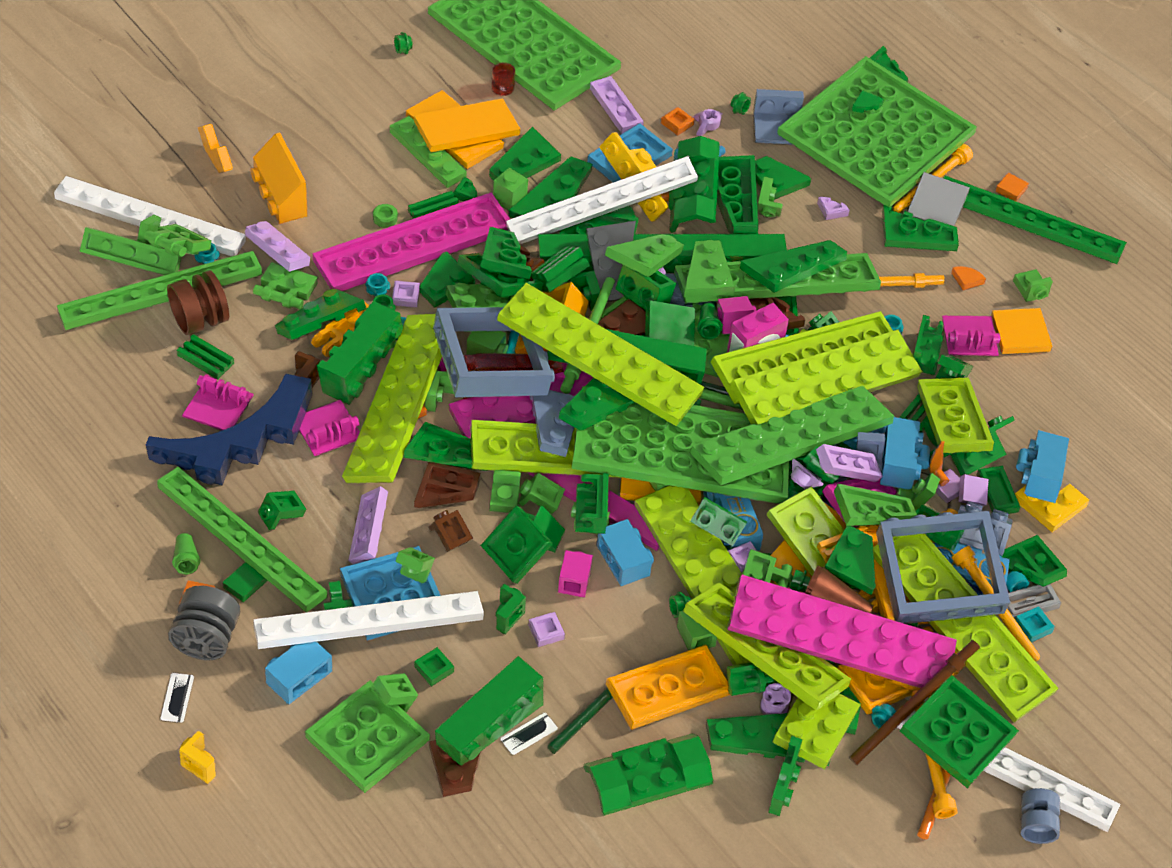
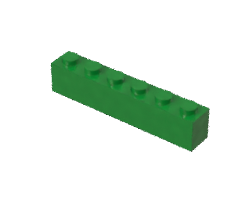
[547,329,707,385]

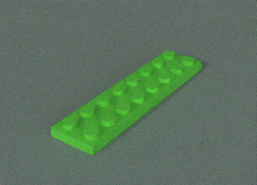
[674,253,881,303]
[690,386,894,485]

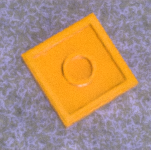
[991,308,1052,354]

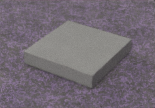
[908,172,969,226]

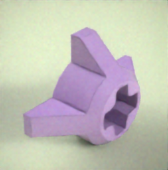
[693,109,722,136]
[791,458,823,489]

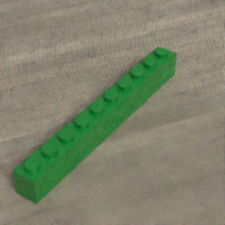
[537,234,787,273]

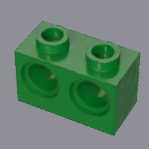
[615,265,676,311]

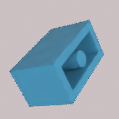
[596,519,654,586]
[265,642,332,704]

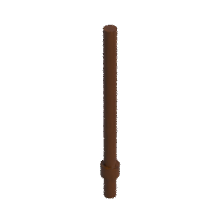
[849,640,980,765]

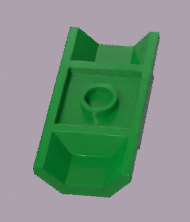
[668,136,720,233]
[583,733,713,816]

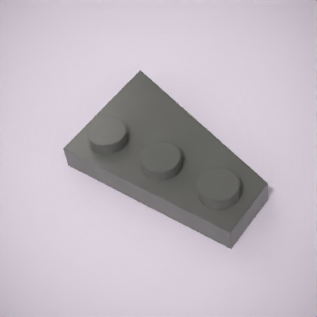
[586,221,636,302]

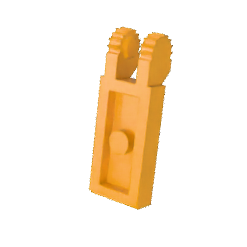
[311,302,369,357]

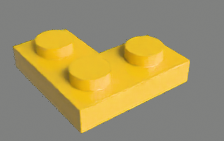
[1015,483,1089,533]

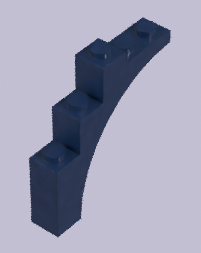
[146,374,313,485]

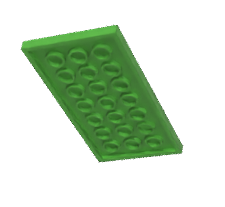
[428,0,621,111]
[571,386,789,504]

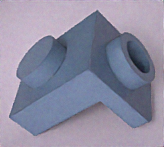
[856,432,885,473]

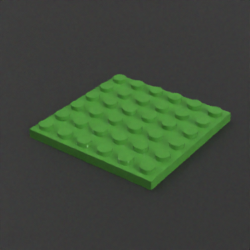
[777,56,977,207]

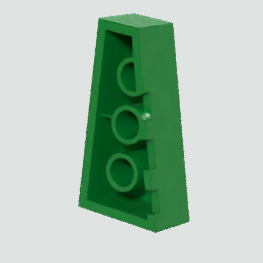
[717,155,758,234]
[317,301,403,405]
[435,656,544,766]

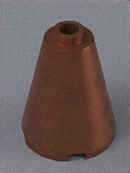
[805,565,876,615]

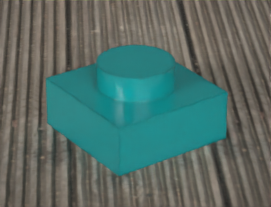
[1015,606,1055,642]

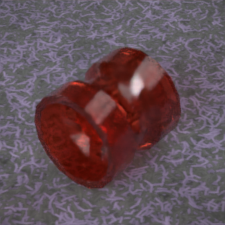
[492,63,515,96]

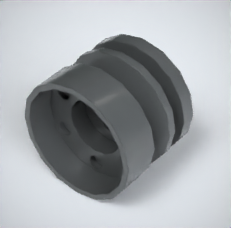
[168,586,240,660]

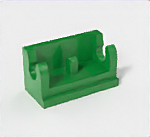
[913,315,944,375]
[575,473,609,534]

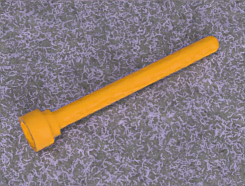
[893,144,973,213]
[951,545,1040,662]
[911,689,958,819]

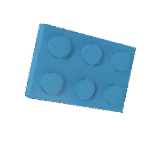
[587,123,673,183]

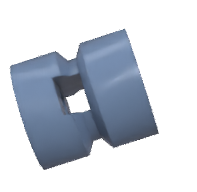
[1021,788,1060,844]

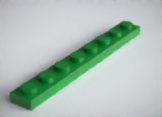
[943,175,1127,264]

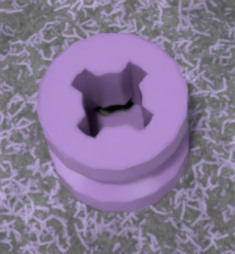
[760,683,791,715]

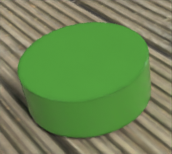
[373,204,398,228]

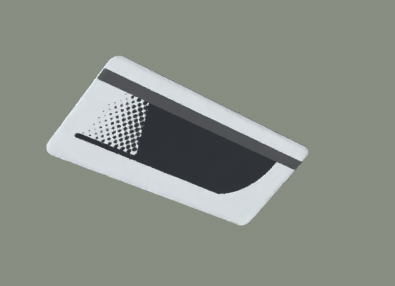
[160,673,194,723]
[501,713,558,755]

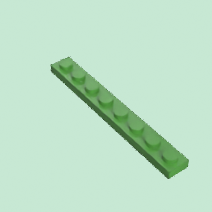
[57,251,262,330]
[157,467,327,613]

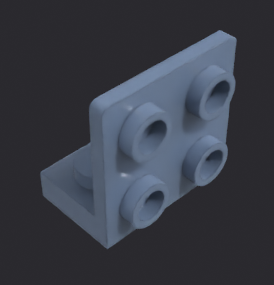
[753,89,804,144]
[958,502,1013,556]

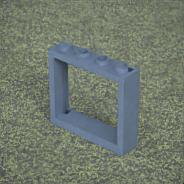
[433,307,555,397]
[876,510,1010,624]

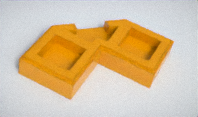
[197,124,233,173]

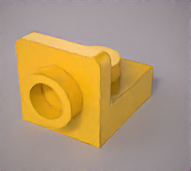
[179,731,216,784]

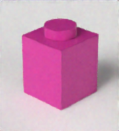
[717,296,756,334]
[558,550,593,598]

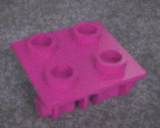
[942,315,1000,356]
[182,374,254,430]
[299,400,360,456]

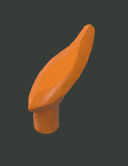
[929,441,950,487]

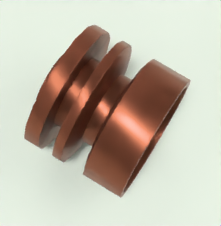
[167,270,230,335]

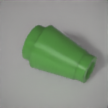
[172,533,200,575]

